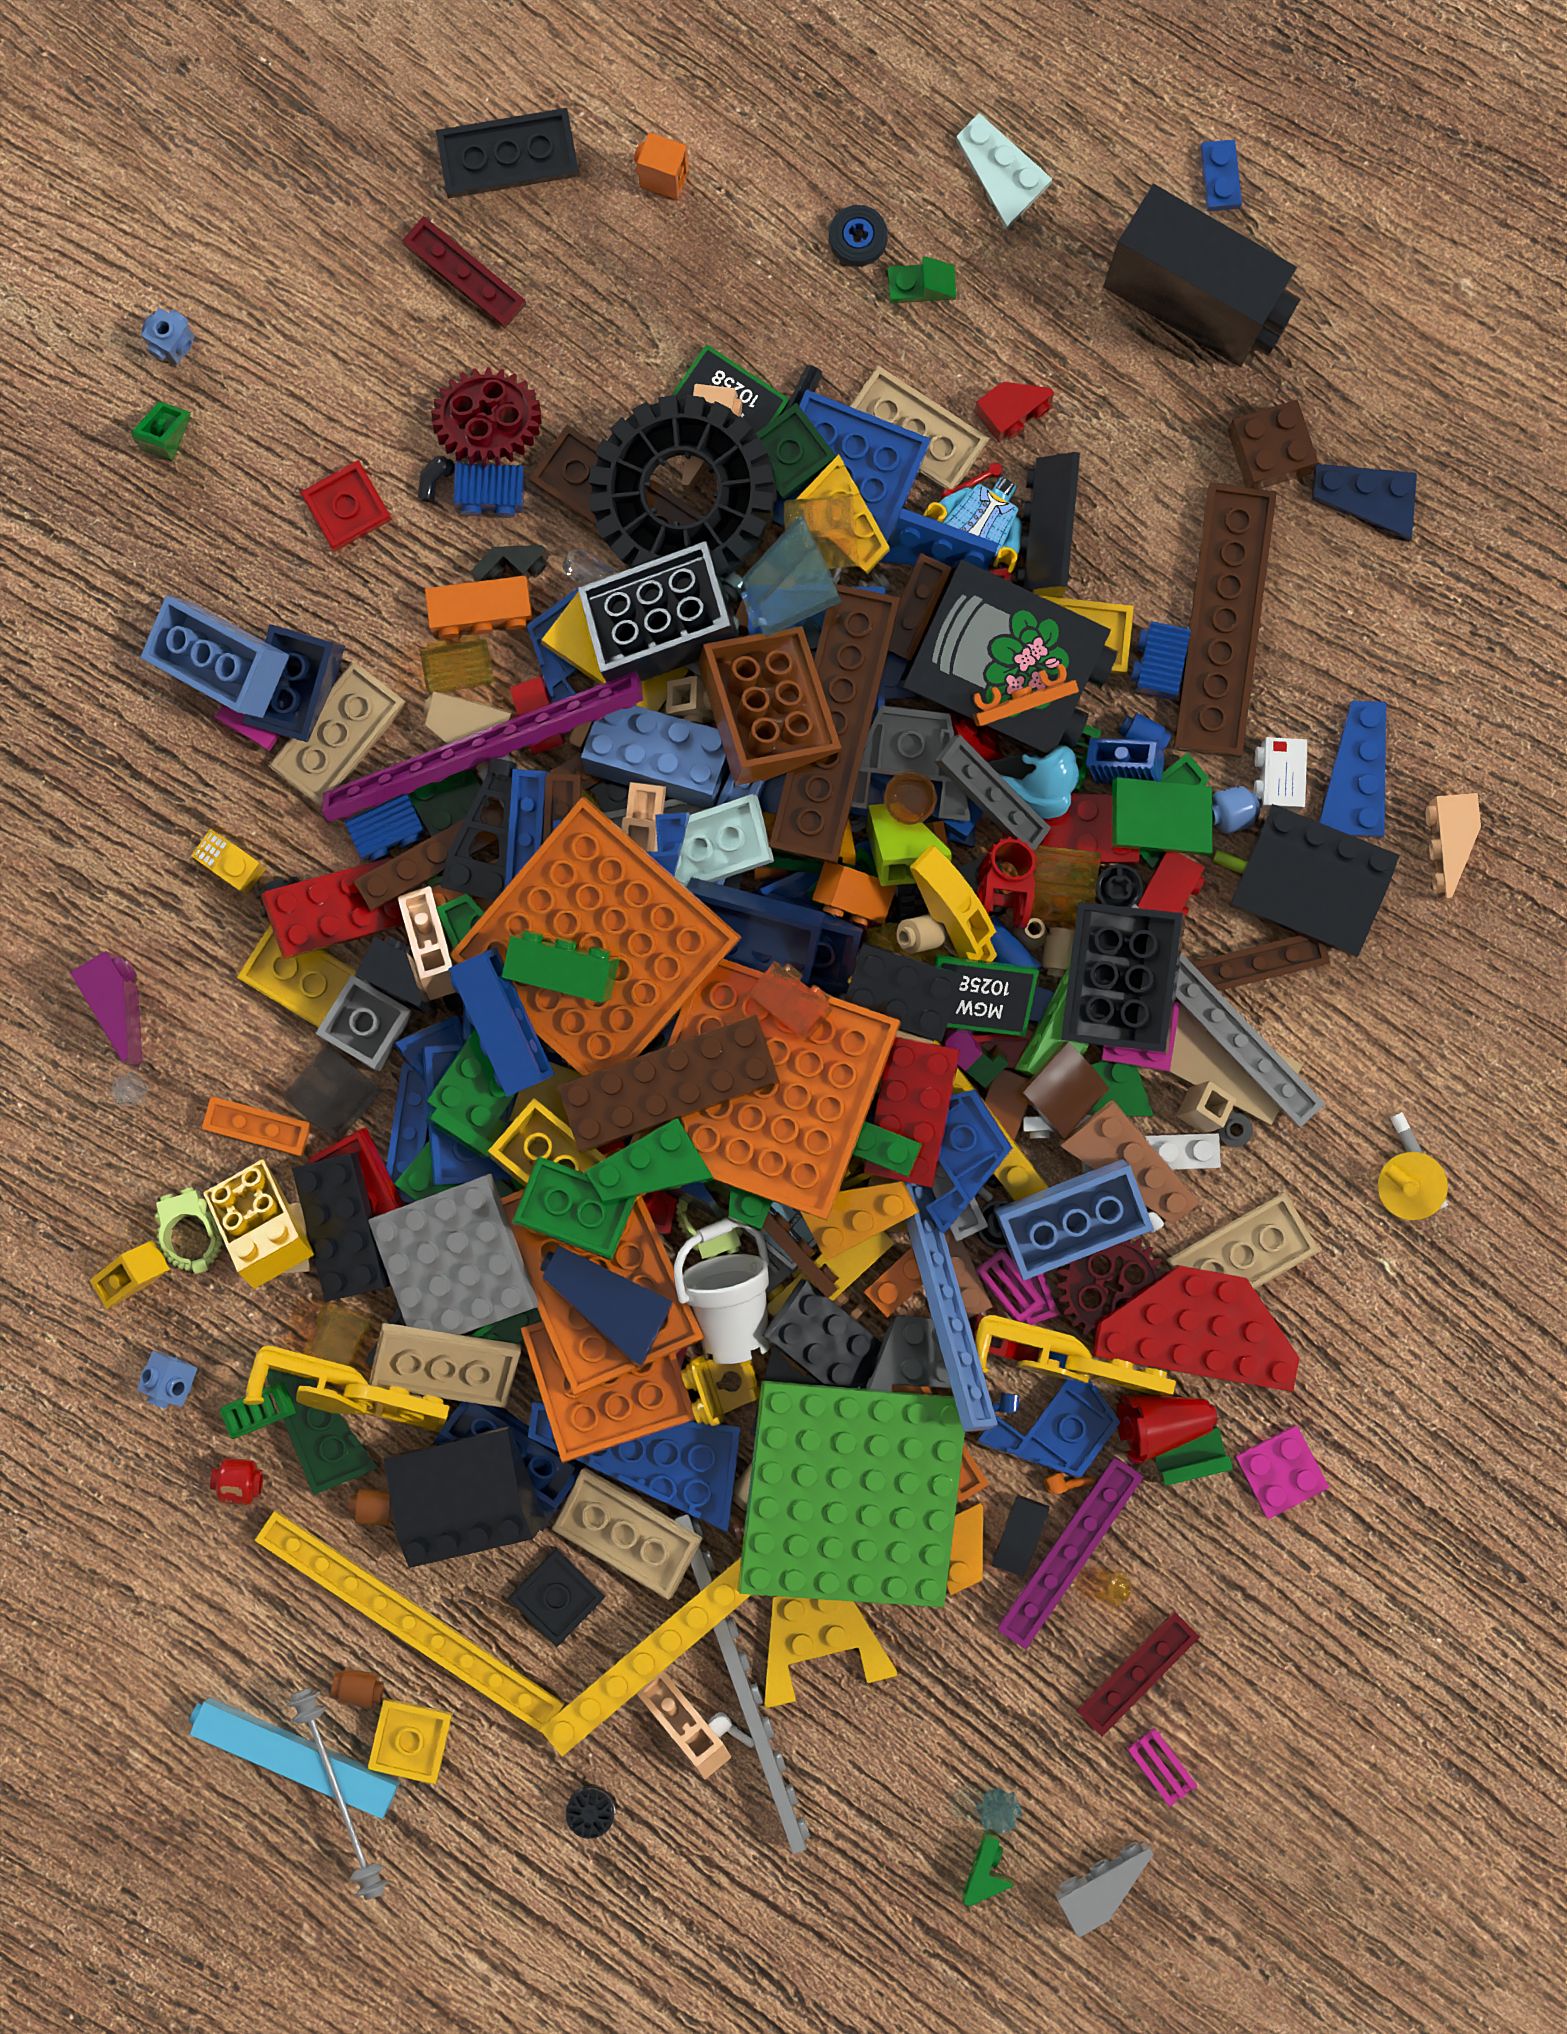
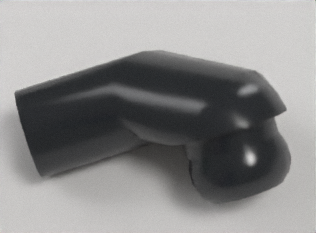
[418,456,455,502]

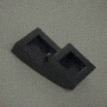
[992,1494,1050,1577]

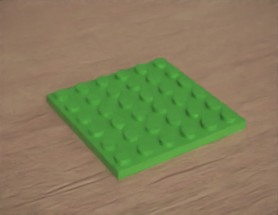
[737,1381,965,1607]

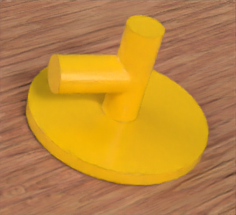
[1378,1151,1448,1220]

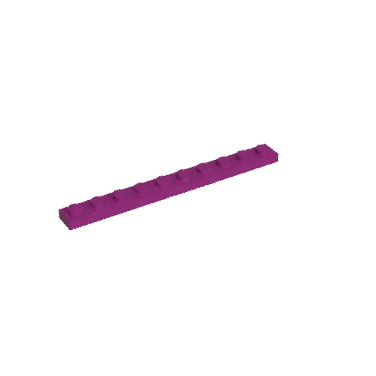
[322,671,644,822]

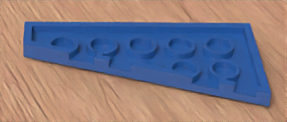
[528,1402,740,1532]

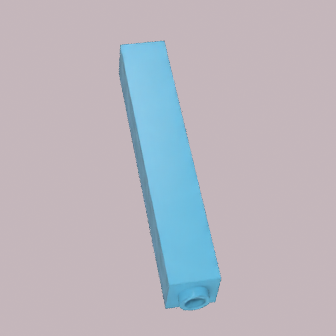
[189,1697,401,1819]

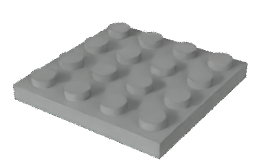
[368,1174,540,1335]

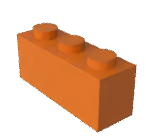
[425,576,533,639]

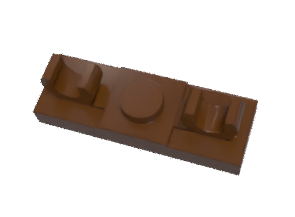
[888,553,952,662]

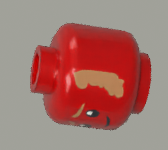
[210,1458,263,1505]

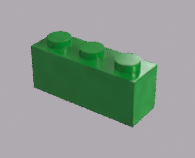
[502,930,620,1003]

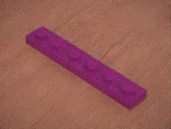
[996,1456,1144,1650]

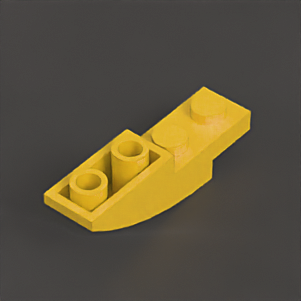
[909,845,997,962]

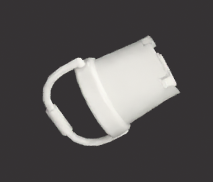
[674,1218,772,1364]

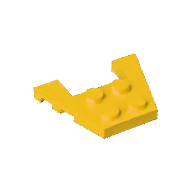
[764,1596,898,1708]

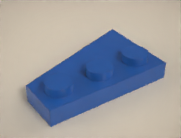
[882,508,998,571]

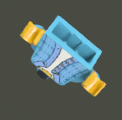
[923,477,1022,573]

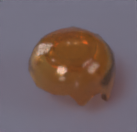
[884,770,938,825]

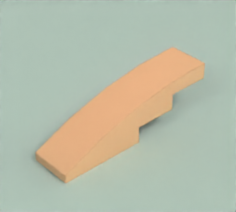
[621,782,666,852]

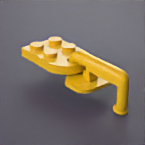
[975,1315,1176,1396]
[243,1346,450,1433]

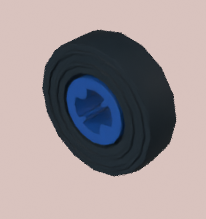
[828,205,888,267]

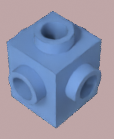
[141,308,195,365]
[137,1350,198,1409]

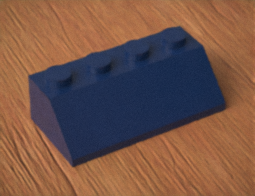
[432,1401,586,1532]

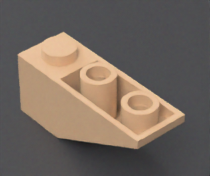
[1425,793,1481,902]

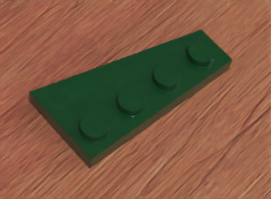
[266,1368,378,1495]

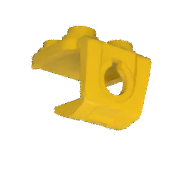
[681,1355,761,1427]

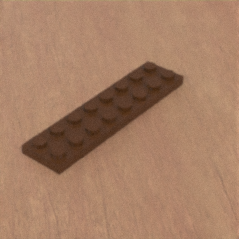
[1173,482,1277,758]
[769,583,900,865]

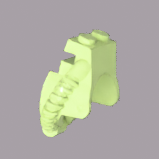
[675,1180,743,1260]
[155,1187,223,1274]

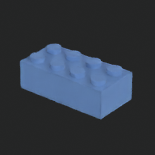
[140,595,289,718]
[581,705,730,809]
[994,1159,1154,1281]

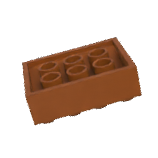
[698,626,842,786]

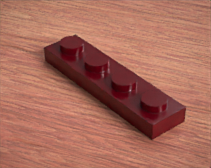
[402,216,526,329]
[1076,1611,1200,1737]

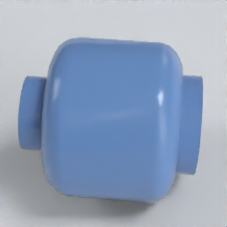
[1212,786,1260,834]

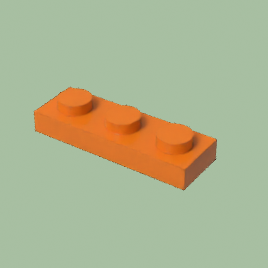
[201,1096,312,1156]

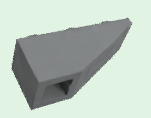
[1055,1842,1153,1938]

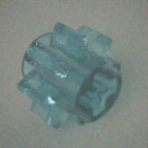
[976,1788,1023,1834]

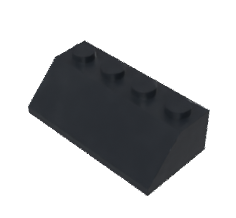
[1016,452,1080,598]
[355,936,438,1019]

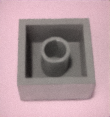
[315,975,415,1072]

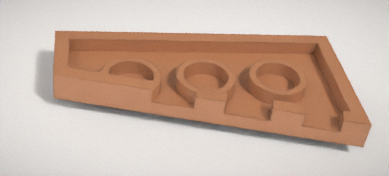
[1059,1099,1200,1224]

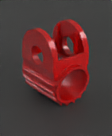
[976,836,1038,929]

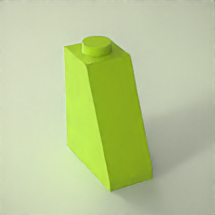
[866,803,952,886]

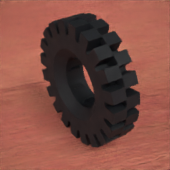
[589,395,777,579]

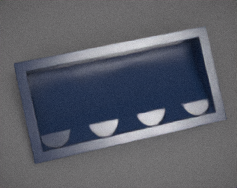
[686,877,825,985]

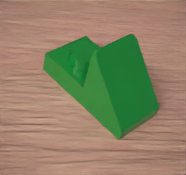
[887,257,956,304]
[961,1830,1015,1906]

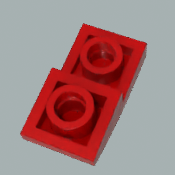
[510,675,566,755]

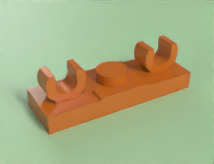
[972,664,1079,726]

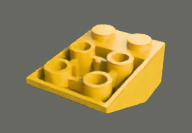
[203,1159,314,1289]

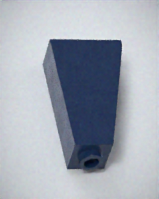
[540,1245,673,1369]

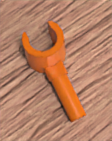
[1044,1472,1095,1494]

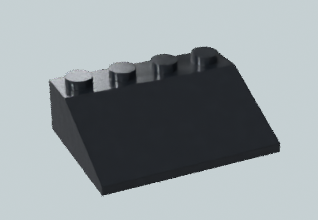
[578,541,739,682]
[1230,804,1400,958]
[1061,902,1185,1055]
[384,1426,546,1568]

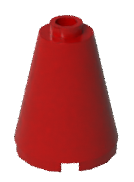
[1116,1394,1217,1464]

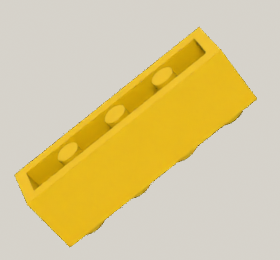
[766,1231,894,1317]

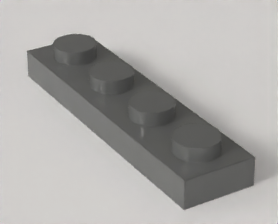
[934,735,1051,850]

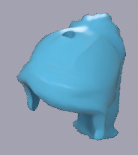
[999,746,1079,819]

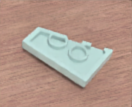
[956,113,1052,231]

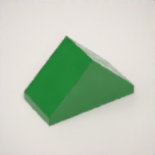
[131,401,191,461]

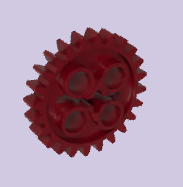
[431,367,542,468]
[1055,1238,1166,1338]

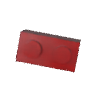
[1137,852,1205,917]

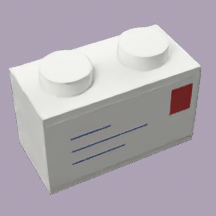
[1254,737,1307,812]

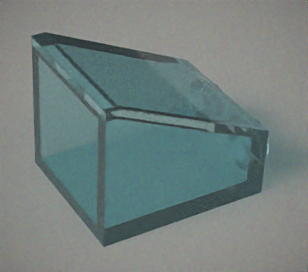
[741,516,842,637]

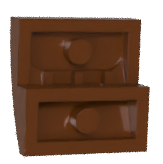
[1019,1042,1109,1139]

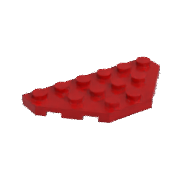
[1092,1265,1299,1392]

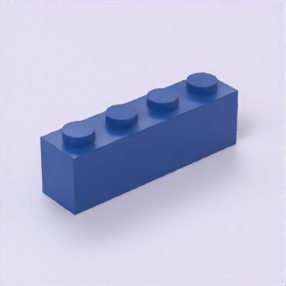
[448,947,555,1097]

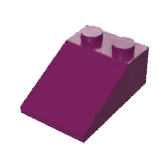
[70,951,143,1066]

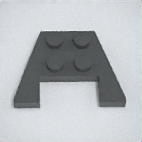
[851,706,970,821]
[865,1316,952,1391]

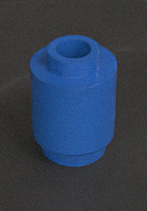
[1118,712,1171,752]

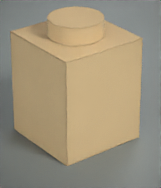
[1176,1081,1237,1134]

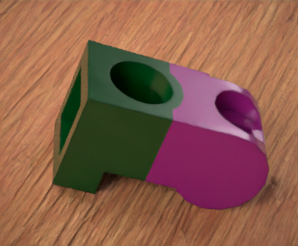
[943,1027,1009,1088]

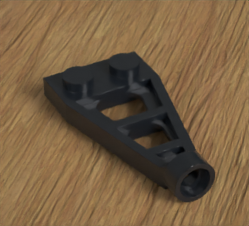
[441,757,517,901]

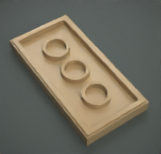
[850,365,990,490]
[268,661,407,808]
[1168,1004,1303,1126]
[1165,1192,1320,1289]
[369,1323,521,1408]
[551,1468,703,1600]

